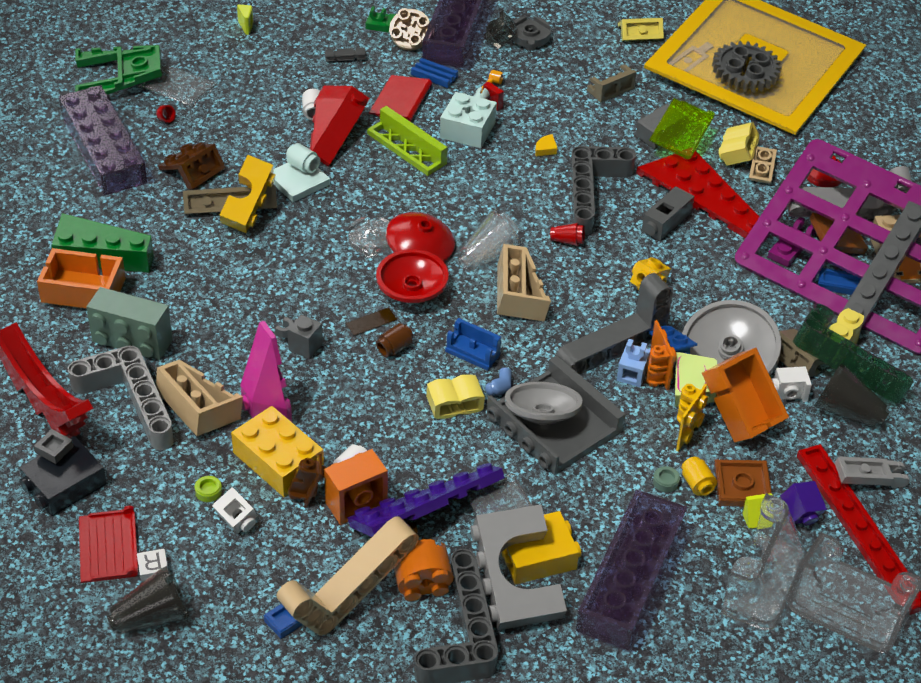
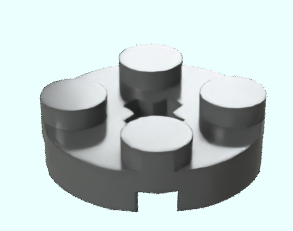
[510,16,551,51]

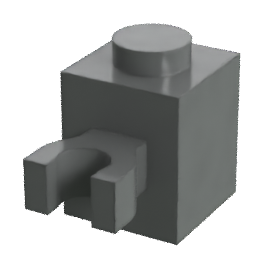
[275,314,323,359]

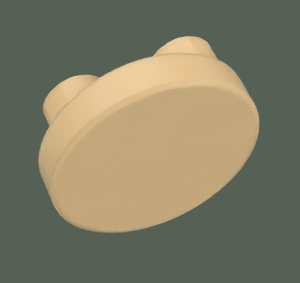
[390,8,431,51]

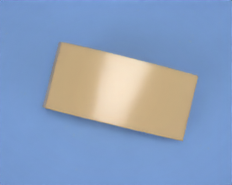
[749,146,777,184]

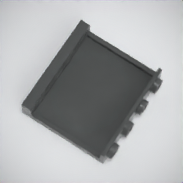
[487,355,626,475]

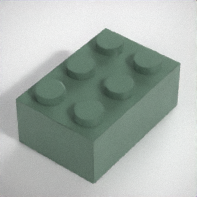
[86,287,173,360]

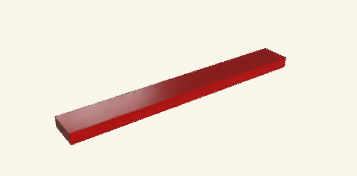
[797,444,921,617]

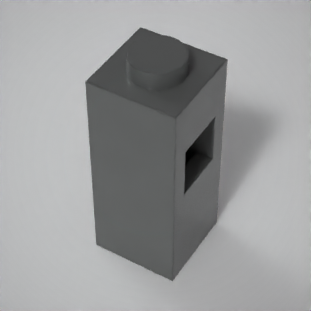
[642,186,694,241]

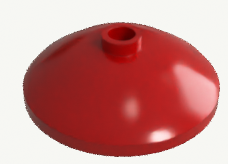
[386,212,455,262]
[376,249,449,303]

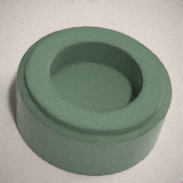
[653,466,680,493]

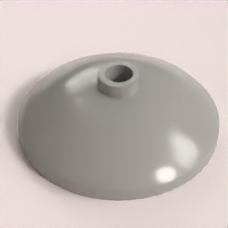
[505,382,582,425]

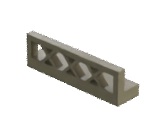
[183,185,277,214]

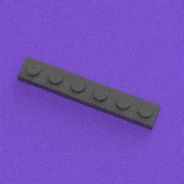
[842,201,921,330]

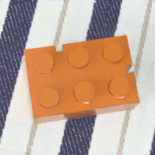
[37,248,126,308]
[702,347,789,443]

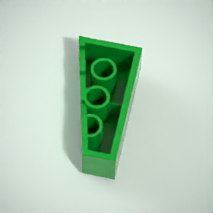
[51,213,154,273]

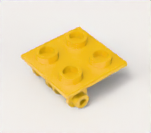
[676,384,708,451]

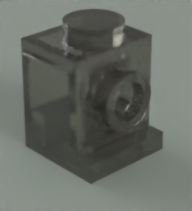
[484,10,517,49]

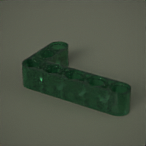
[793,304,914,403]

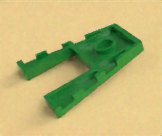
[75,45,162,104]

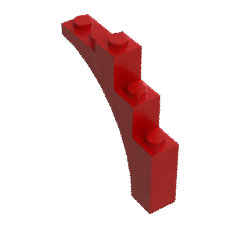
[0,322,93,438]

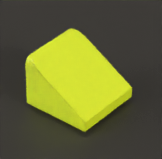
[237,4,254,35]
[742,493,774,529]

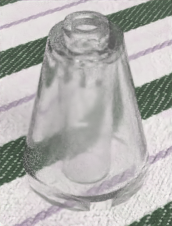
[458,209,524,271]

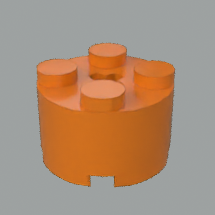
[394,539,453,601]

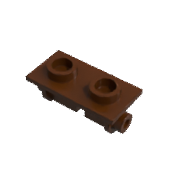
[288,454,326,508]

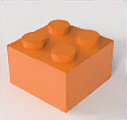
[324,449,388,525]

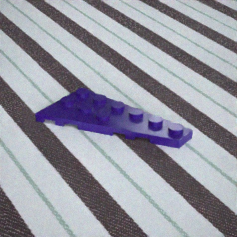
[347,463,505,537]

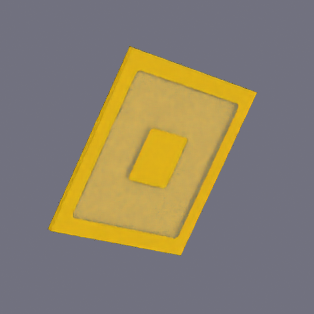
[644,0,866,135]

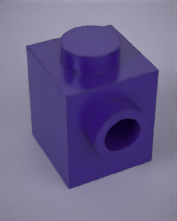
[780,481,827,525]

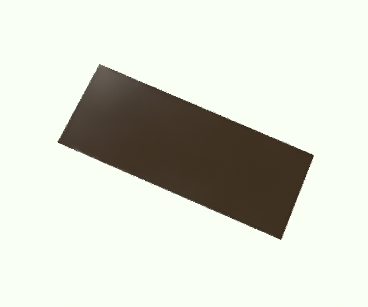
[345,307,398,336]

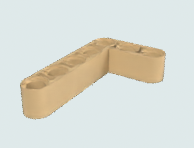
[277,516,419,635]

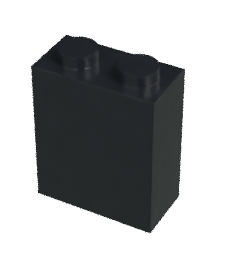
[19,436,107,516]

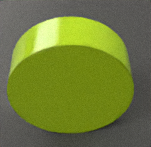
[195,476,222,502]

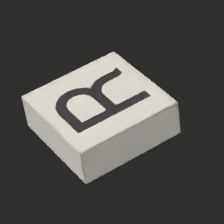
[137,549,169,581]

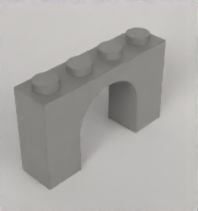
[470,504,567,631]

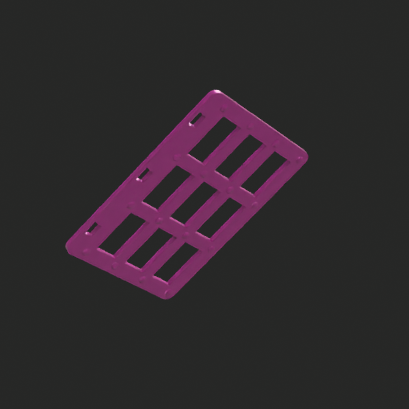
[735,139,921,355]

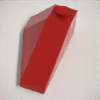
[310,86,370,166]

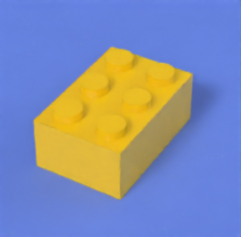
[231,406,324,497]

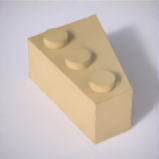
[497,244,551,321]
[156,360,243,436]

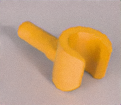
[480,70,503,93]

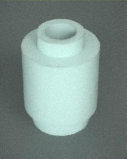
[286,143,320,173]

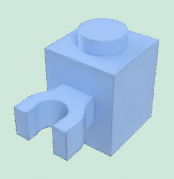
[617,339,650,387]

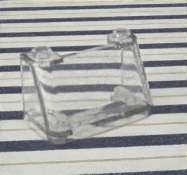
[721,493,806,630]
[787,532,921,653]

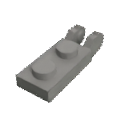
[835,456,910,488]

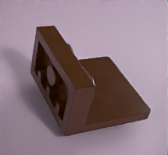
[158,142,226,189]

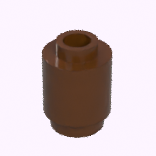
[376,323,413,358]

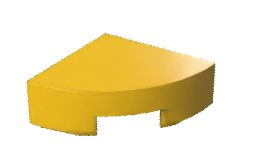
[535,134,558,156]

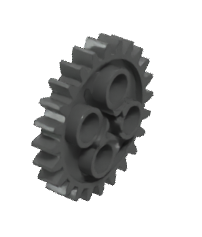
[712,41,782,93]

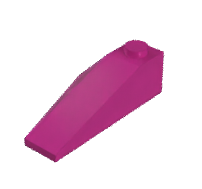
[240,321,292,422]

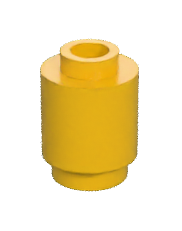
[681,456,717,496]

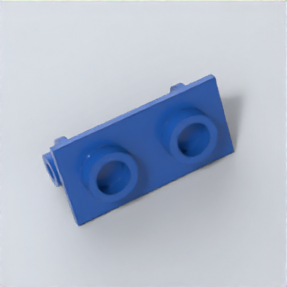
[649,326,697,354]

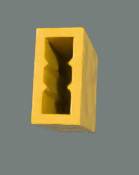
[501,511,581,585]

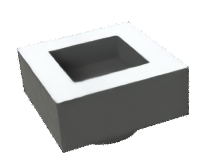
[34,429,74,464]

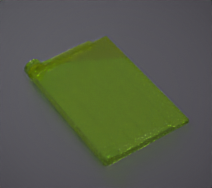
[649,98,715,159]

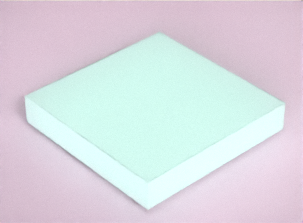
[273,163,330,202]

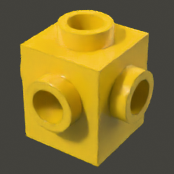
[630,257,671,290]

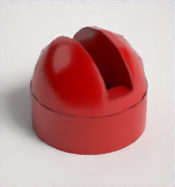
[156,105,176,123]

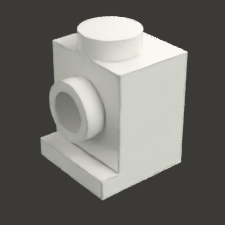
[771,366,812,402]
[212,487,258,534]

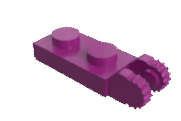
[767,217,816,267]

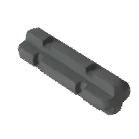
[325,47,366,62]

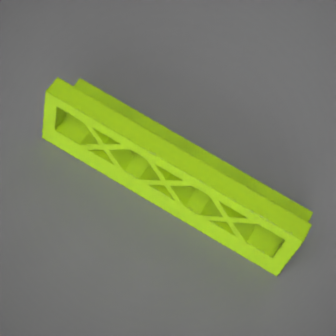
[367,106,448,176]

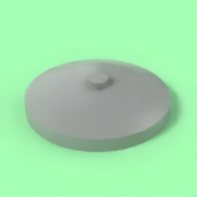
[682,300,781,375]

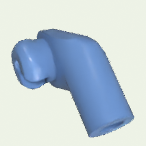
[485,368,512,396]

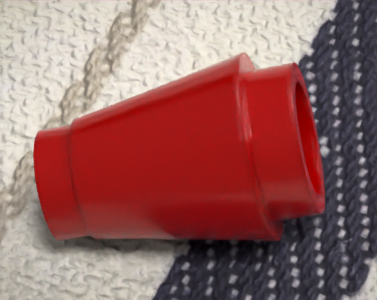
[550,223,585,246]

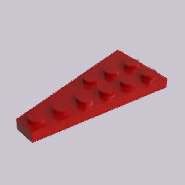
[636,148,759,238]

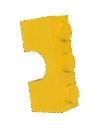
[219,155,276,233]

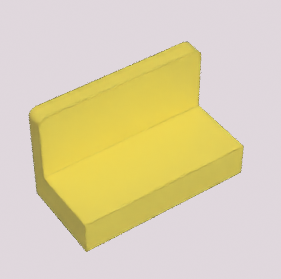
[618,18,664,41]

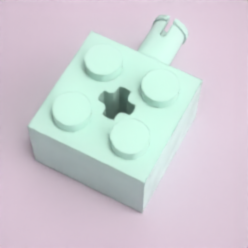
[440,87,497,148]

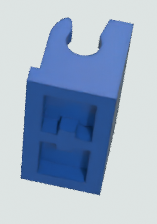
[445,318,501,371]

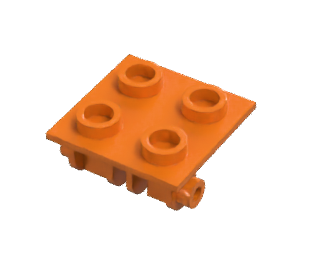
[646,320,677,390]

